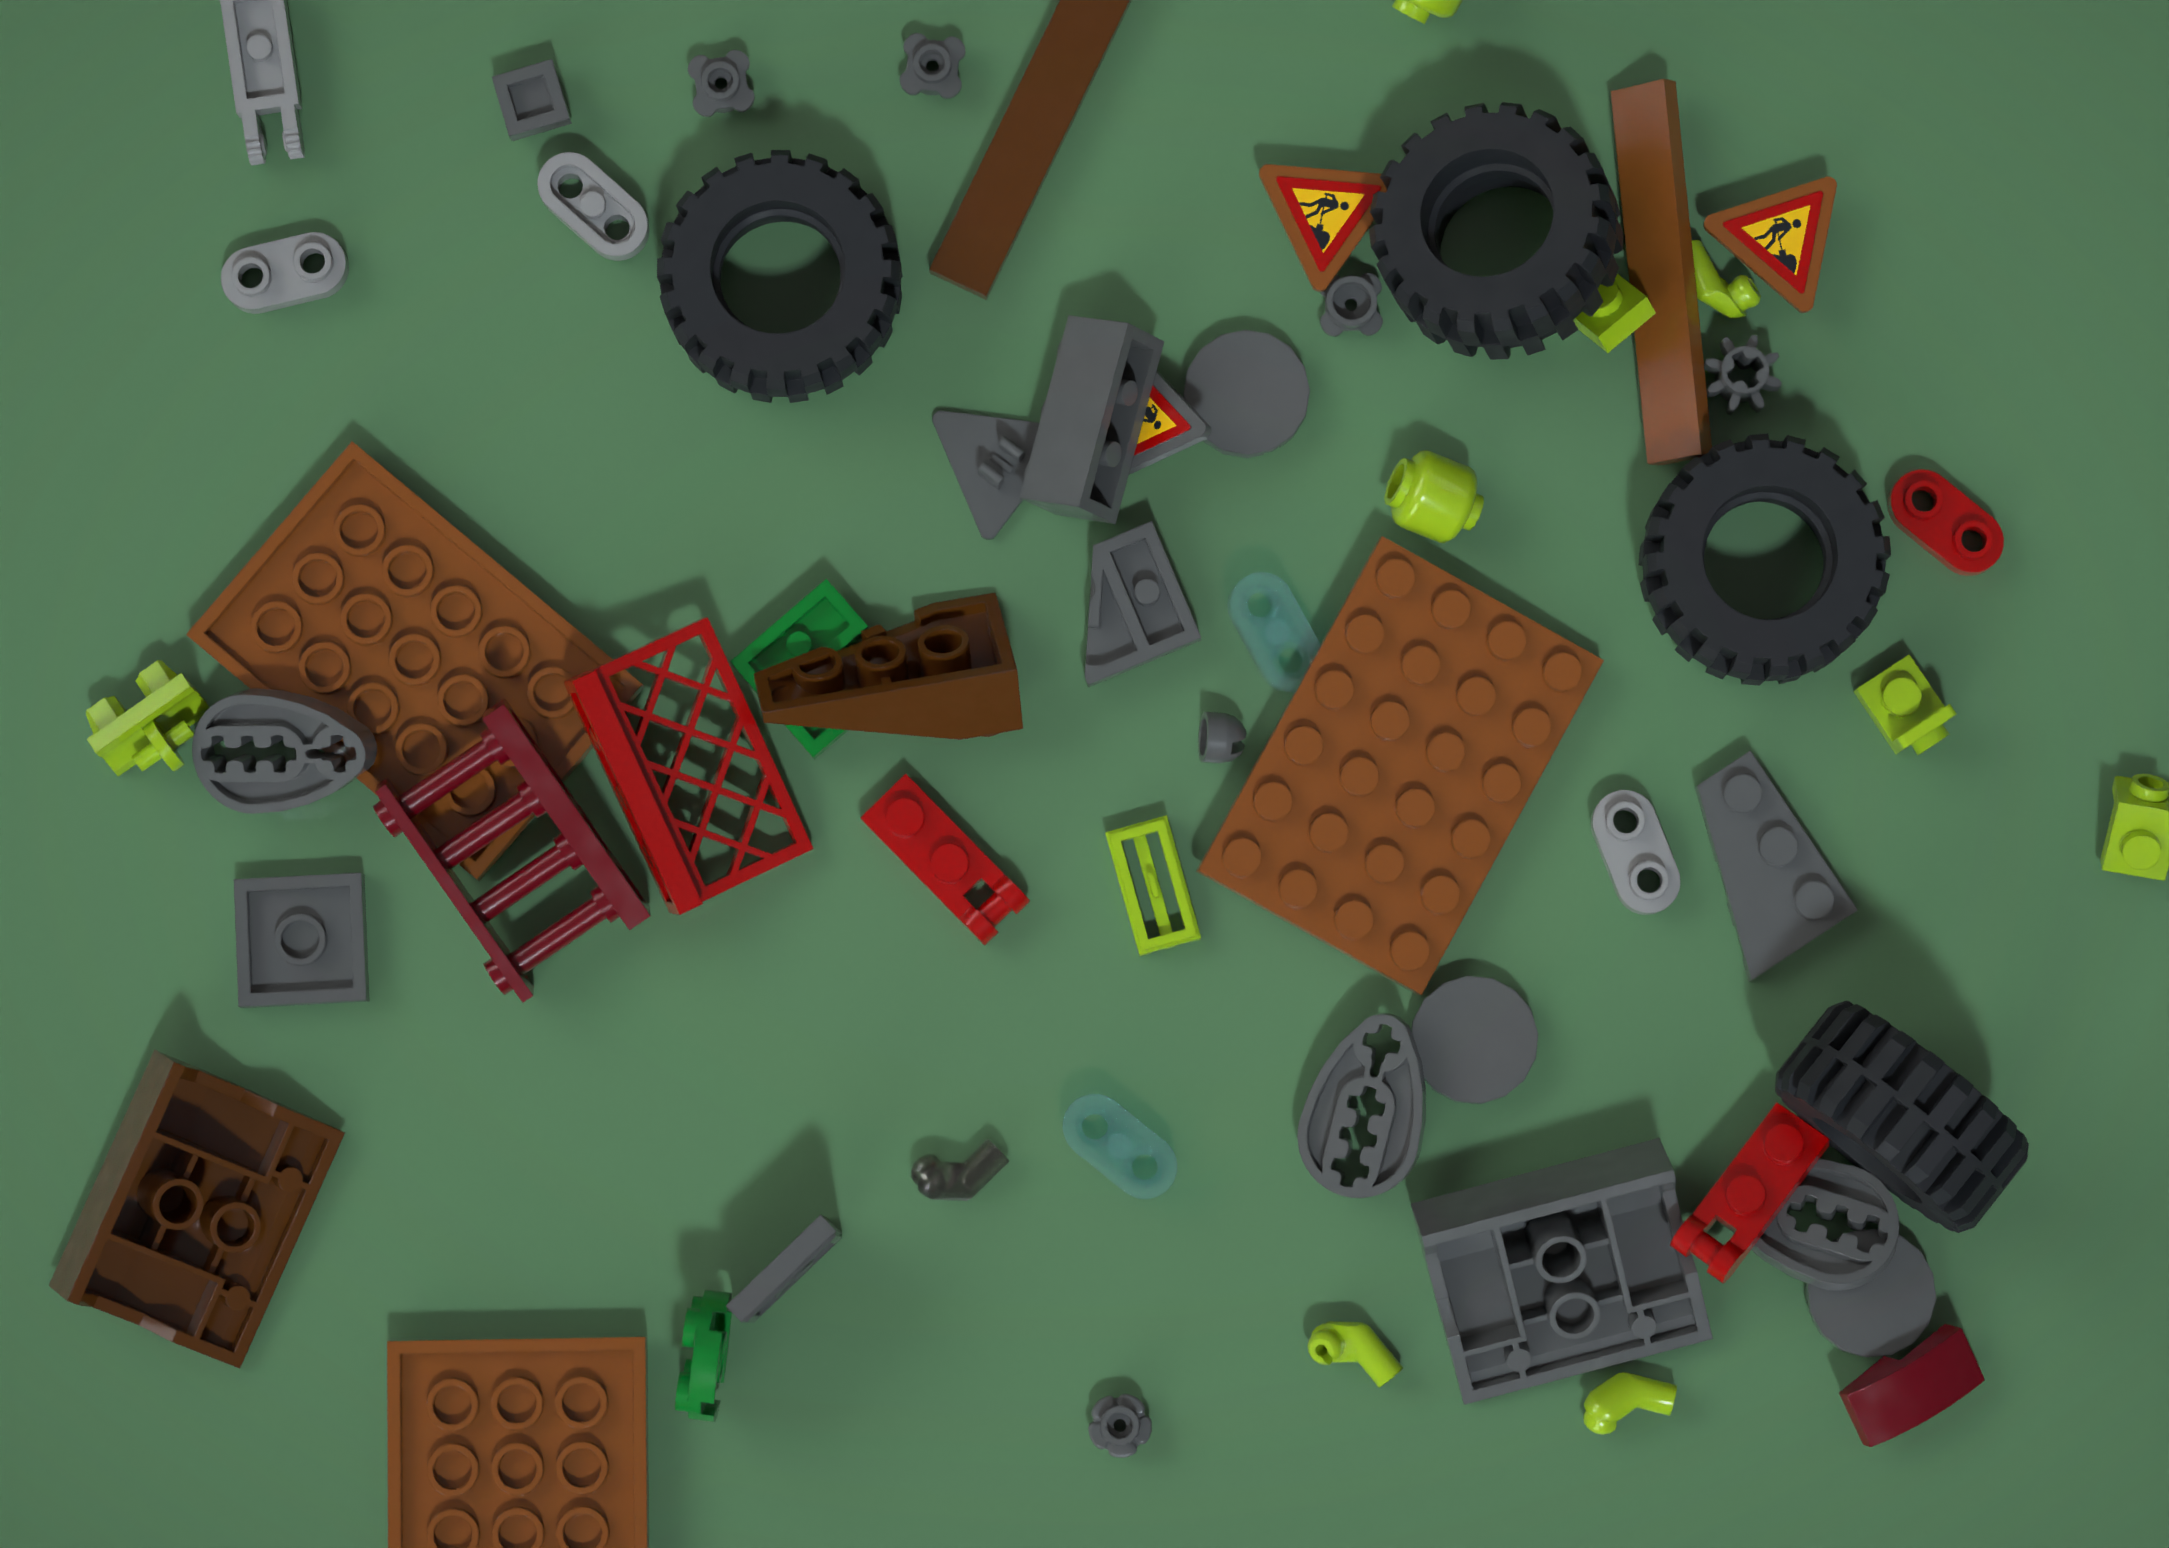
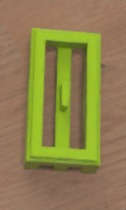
[1105,815,1201,957]

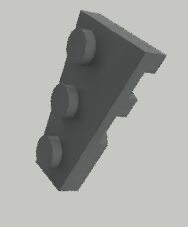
[1695,751,1858,982]

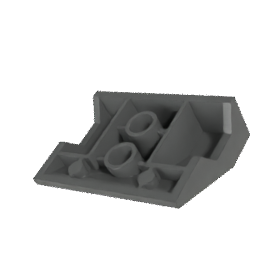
[1411,1138,1713,1405]

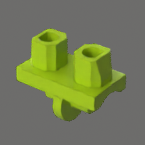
[85,660,210,776]

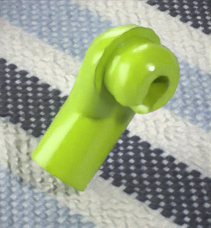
[1692,240,1761,318]
[1307,1321,1403,1388]

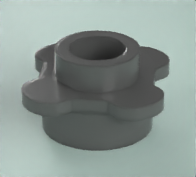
[900,33,966,99]
[688,50,755,117]
[1320,273,1383,337]

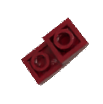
[1839,1324,1985,1447]

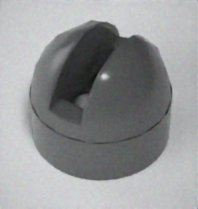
[1198,711,1247,763]

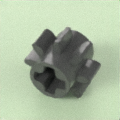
[1704,335,1782,415]

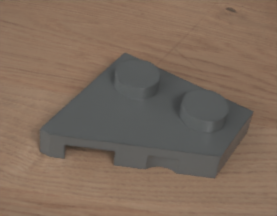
[1085,521,1201,688]

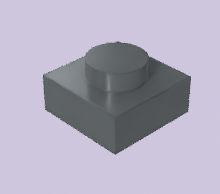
[492,59,572,141]

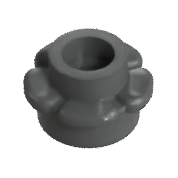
[1088,1394,1152,1458]

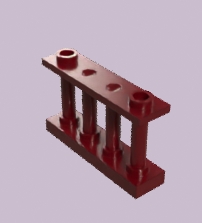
[373,698,651,1003]

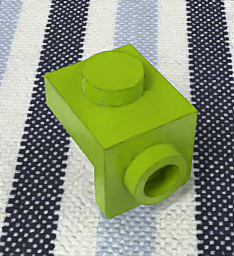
[2100,774,2169,881]

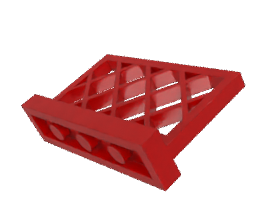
[563,617,814,915]

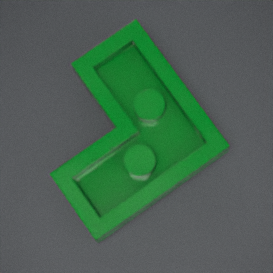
[730,578,869,760]

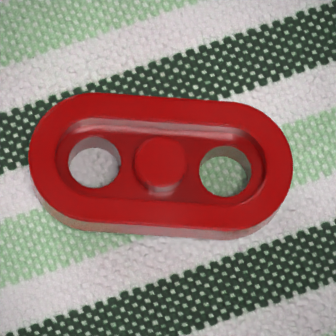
[1887,469,2004,576]

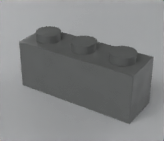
[1019,315,1164,524]

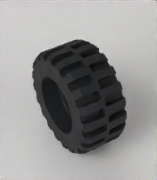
[1369,102,1623,360]
[657,150,903,403]
[1639,433,1891,686]
[1775,1001,2029,1233]

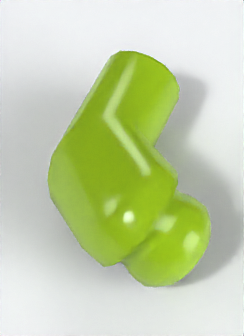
[1583,1372,1677,1435]

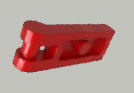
[860,774,1030,946]
[1670,1102,1830,1284]

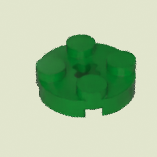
[675,1290,732,1422]

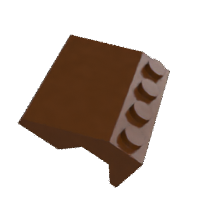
[49,1050,345,1369]

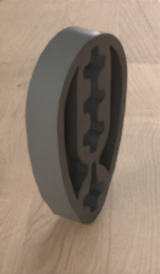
[192,688,377,814]
[1297,1013,1426,1198]
[1751,1159,1899,1291]

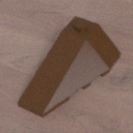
[754,592,1023,740]

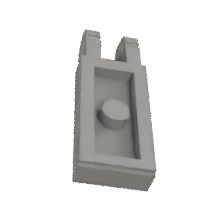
[220,0,305,165]

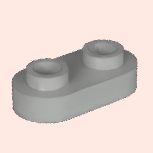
[537,152,650,261]
[221,232,349,314]
[1591,790,1680,915]

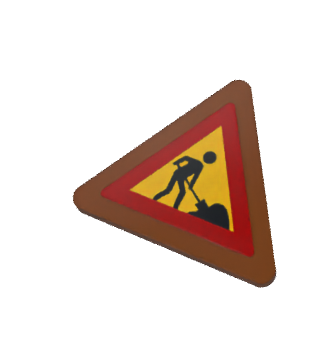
[1259,164,1387,292]
[1703,176,1837,313]

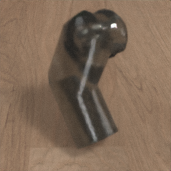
[911,1139,1009,1201]

